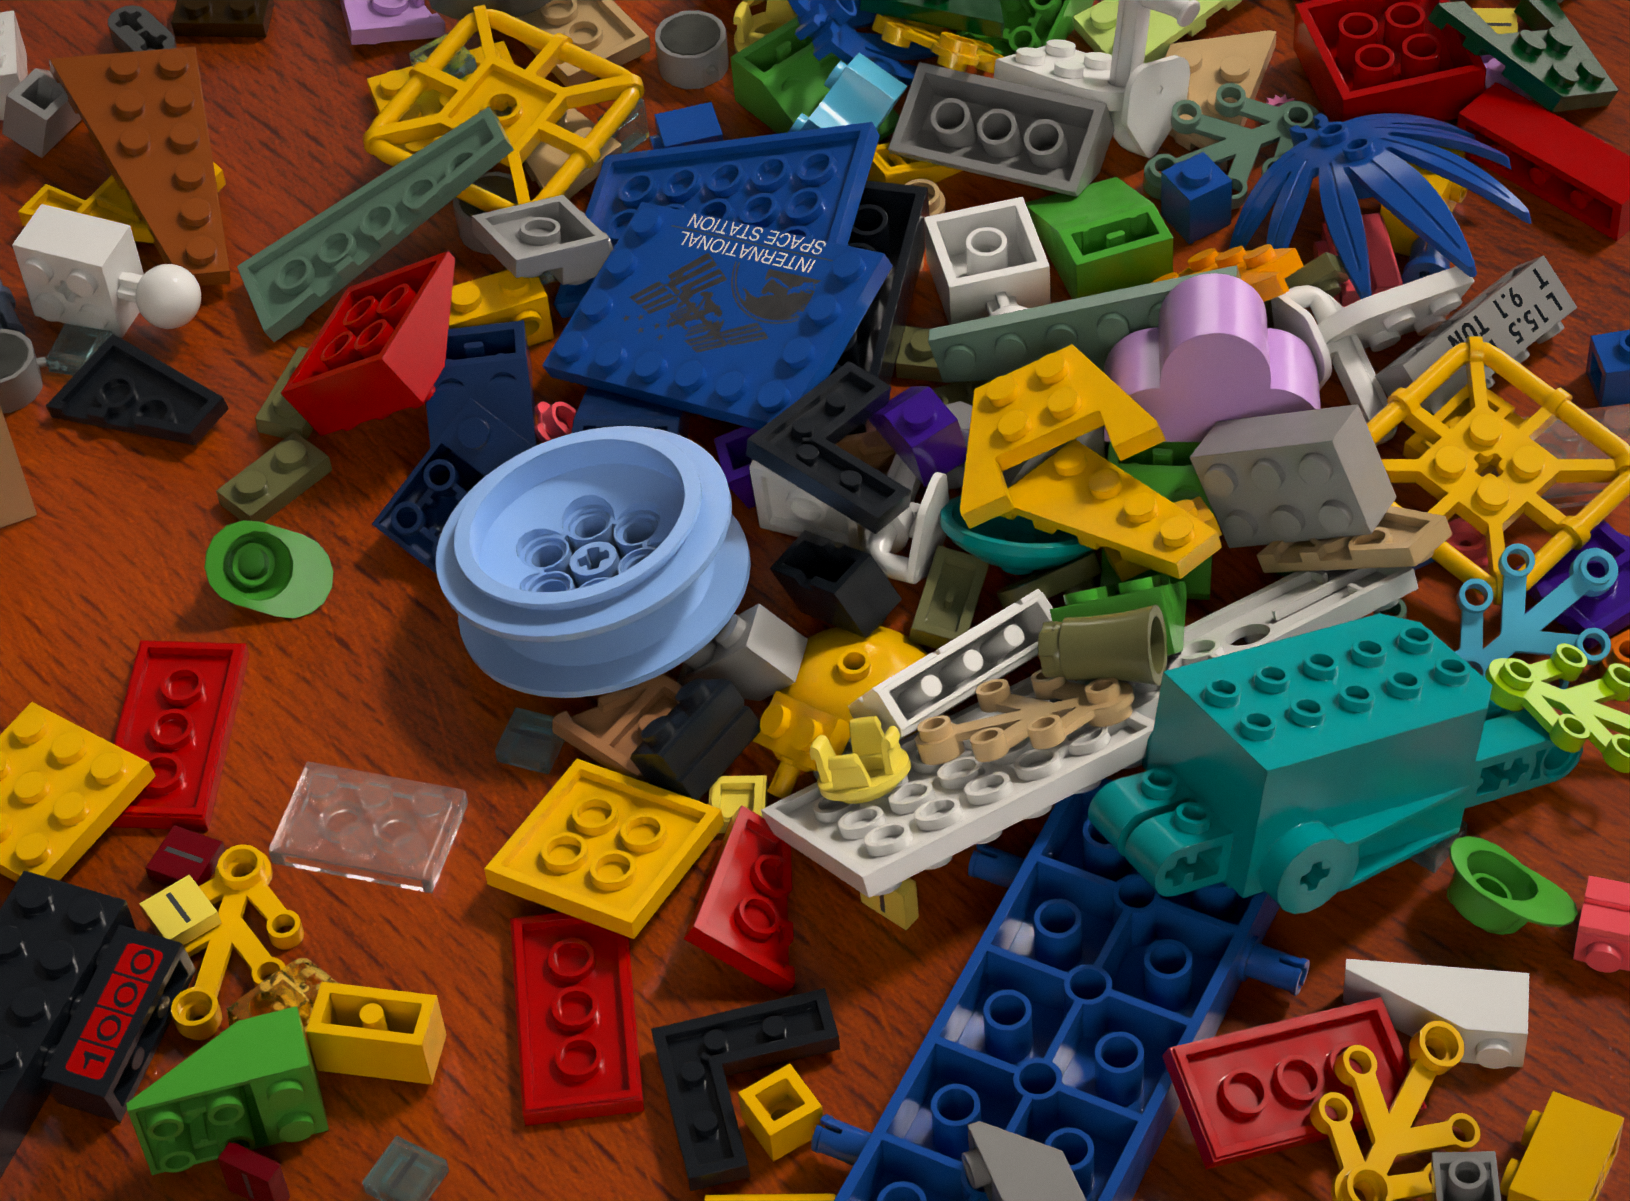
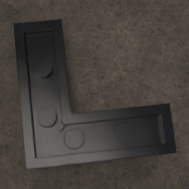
[746,361,912,534]
[651,988,840,1191]

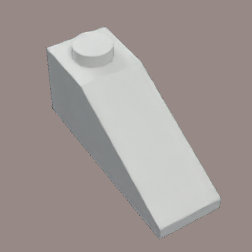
[1343,959,1529,1069]

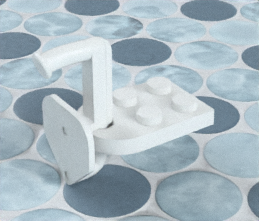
[994,0,1200,158]
[1271,266,1474,446]
[749,428,969,584]

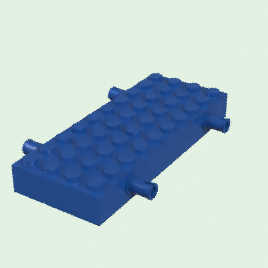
[811,778,1310,1201]

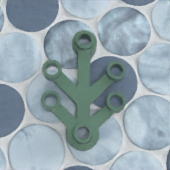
[1143,83,1320,209]

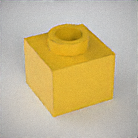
[738,1063,825,1162]

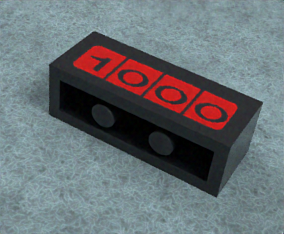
[41,924,196,1123]

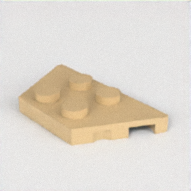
[1165,30,1276,171]

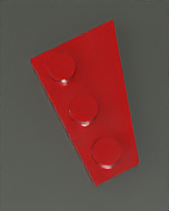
[684,805,795,996]

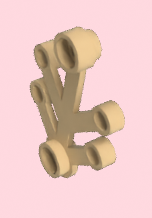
[915,669,1135,765]

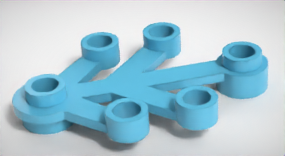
[1455,543,1618,690]

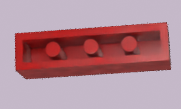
[1457,82,1630,241]

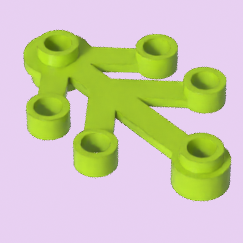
[1485,643,1630,773]

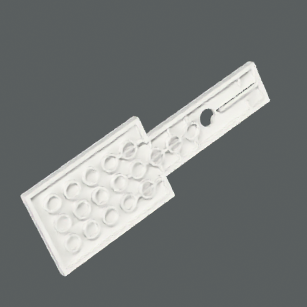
[761,567,1419,898]

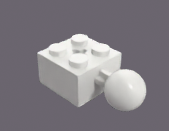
[924,197,1051,325]
[12,204,201,338]

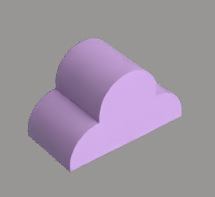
[1104,273,1321,442]

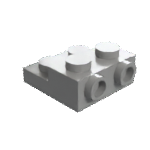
[472,195,613,285]

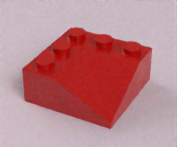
[1293,0,1487,122]
[281,251,455,436]

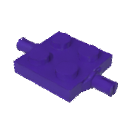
[1516,520,1630,649]

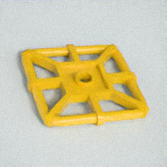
[363,5,645,212]
[1366,336,1630,605]

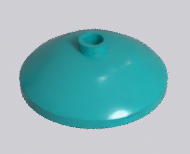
[940,495,1092,575]

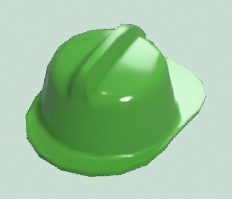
[204,520,334,618]
[1447,836,1578,935]

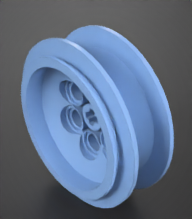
[436,426,751,698]

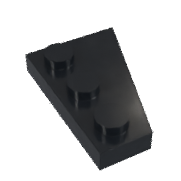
[46,334,229,446]

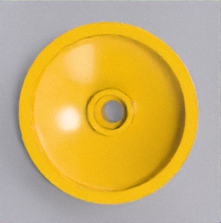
[773,626,928,741]

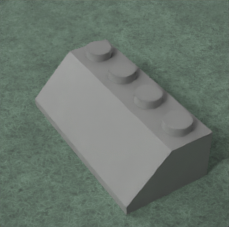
[888,62,1114,197]

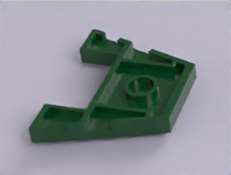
[1427,0,1619,112]

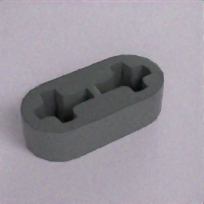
[108,5,177,52]

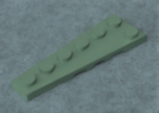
[237,107,514,342]
[928,265,1241,383]

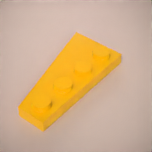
[1000,439,1222,579]

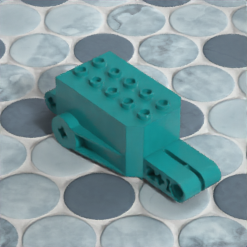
[1088,613,1584,914]

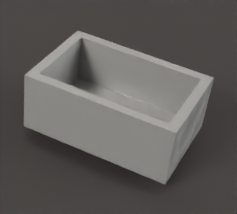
[1190,404,1397,548]

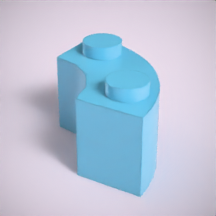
[788,52,908,132]

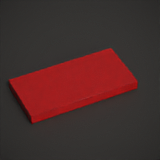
[109,640,250,831]
[510,912,645,1126]
[1162,997,1427,1170]

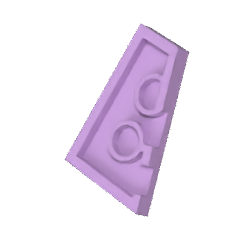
[340,0,445,45]

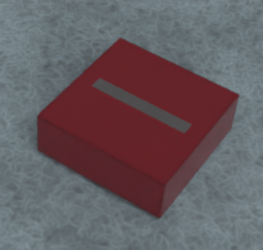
[145,825,225,886]
[217,1142,290,1201]

